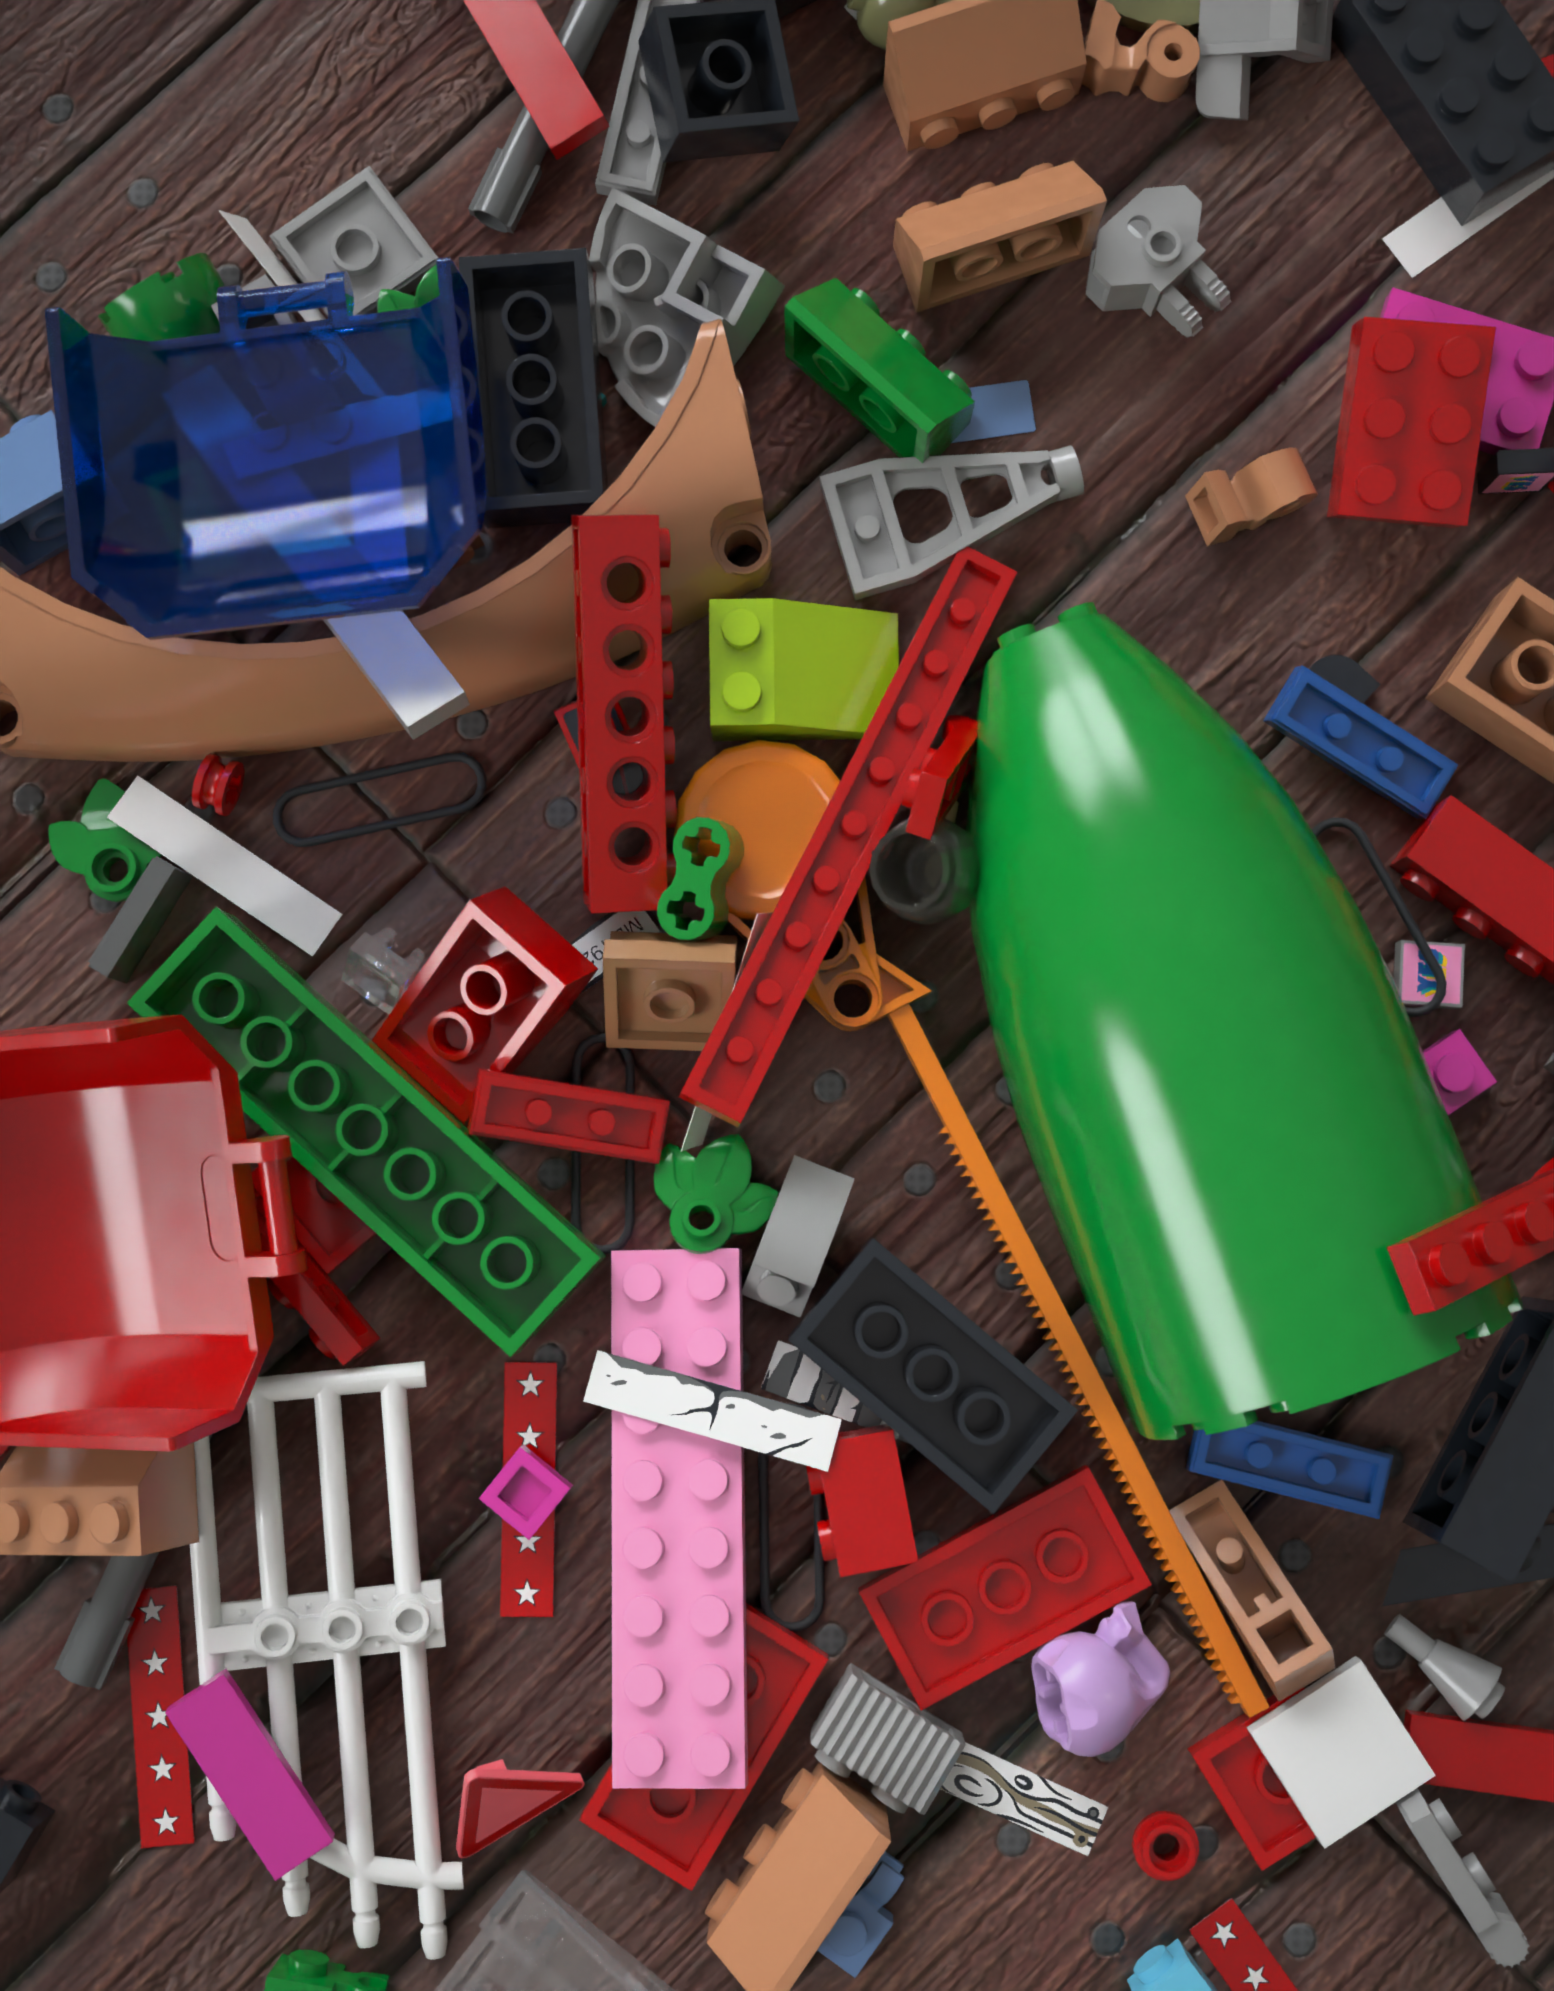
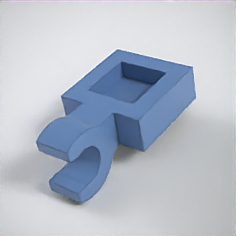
[817,1851,904,1978]

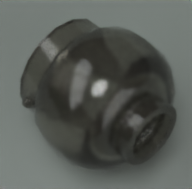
[869,818,979,925]

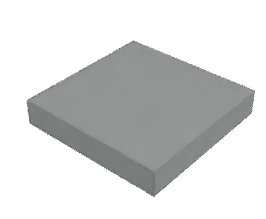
[270,166,441,340]

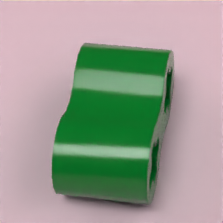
[657,817,744,941]

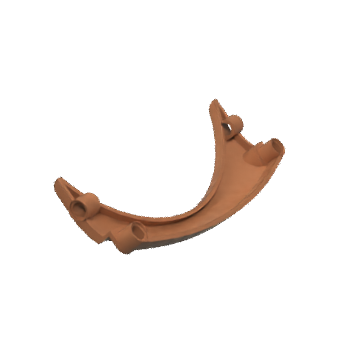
[0,319,772,762]

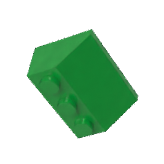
[784,278,975,463]

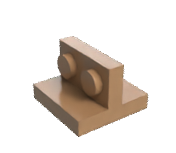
[603,931,737,1051]

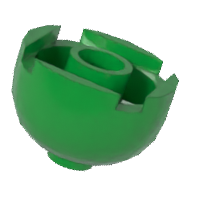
[98,253,228,373]

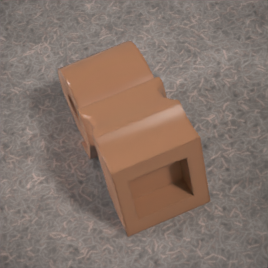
[1081,0,1200,102]
[1185,448,1318,547]

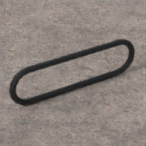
[273,752,487,847]
[1311,817,1447,1018]
[571,1033,635,1255]
[758,1403,825,1632]

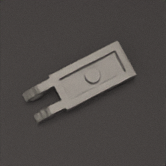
[1395,1788,1530,1968]

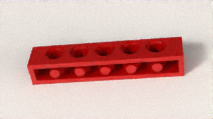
[571,514,677,913]

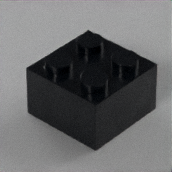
[638,0,799,163]

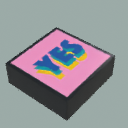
[1477,448,1554,494]

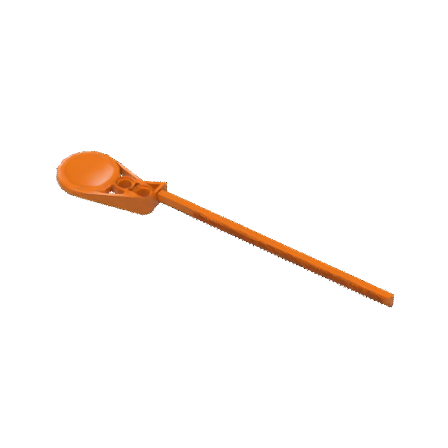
[673,740,1269,1718]

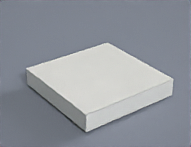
[1246,1656,1436,1849]

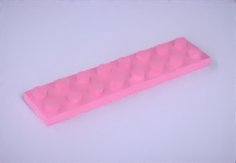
[611,1248,748,1789]

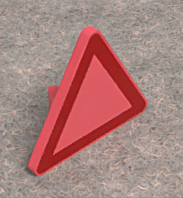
[456,1759,585,1858]

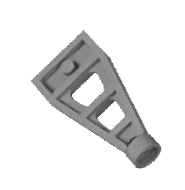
[820,445,1084,600]

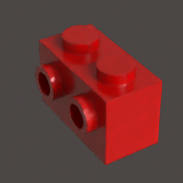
[806,1424,919,1577]

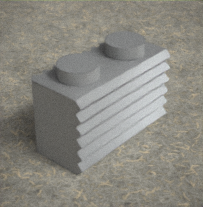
[810,1663,966,1815]

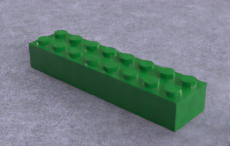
[127,907,606,1357]

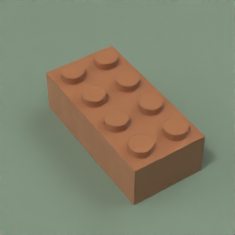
[1425,577,1554,784]

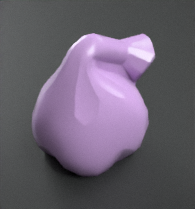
[1031,1601,1170,1757]

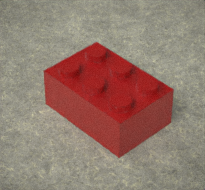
[1327,316,1496,528]

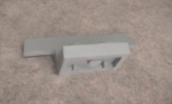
[1196,0,1334,121]

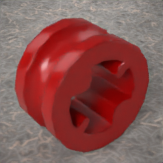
[192,753,245,817]

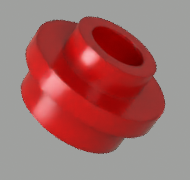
[1132,1811,1199,1881]

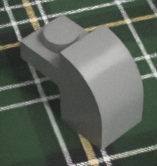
[742,1155,854,1317]

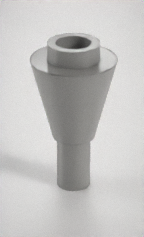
[1384,1614,1505,1721]

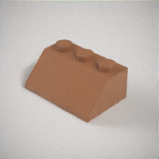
[883,0,1087,152]
[893,161,1107,312]
[0,1443,199,1556]
[705,1762,891,1991]

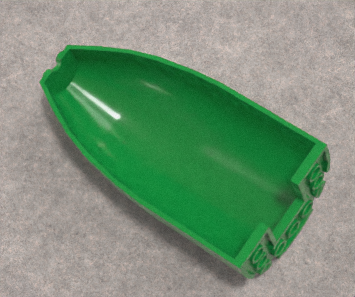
[966,602,1523,1440]

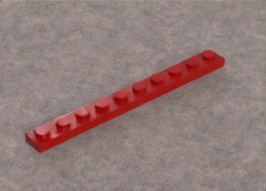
[679,547,1017,1127]

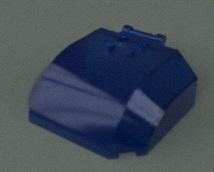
[45,257,486,640]

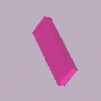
[165,1668,335,1881]

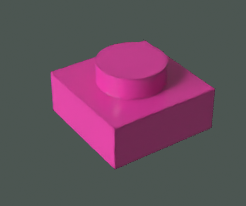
[1423,1029,1497,1115]
[479,1444,573,1540]

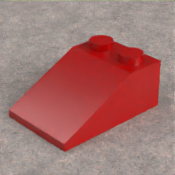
[372,886,598,1123]

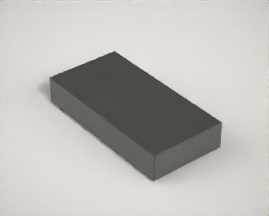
[88,856,193,984]

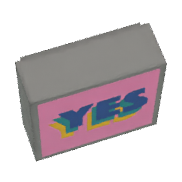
[1394,940,1465,1009]

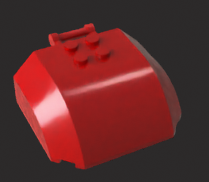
[0,1014,308,1452]

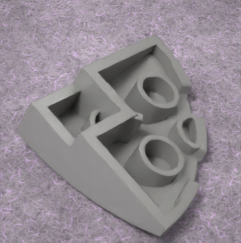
[589,187,785,427]

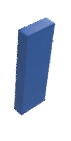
[1263,665,1458,819]
[1185,1420,1394,1519]

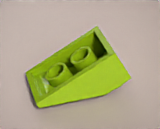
[709,598,899,741]

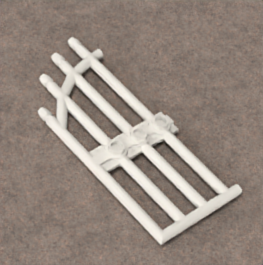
[190,1361,464,1960]

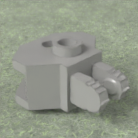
[1086,185,1232,338]

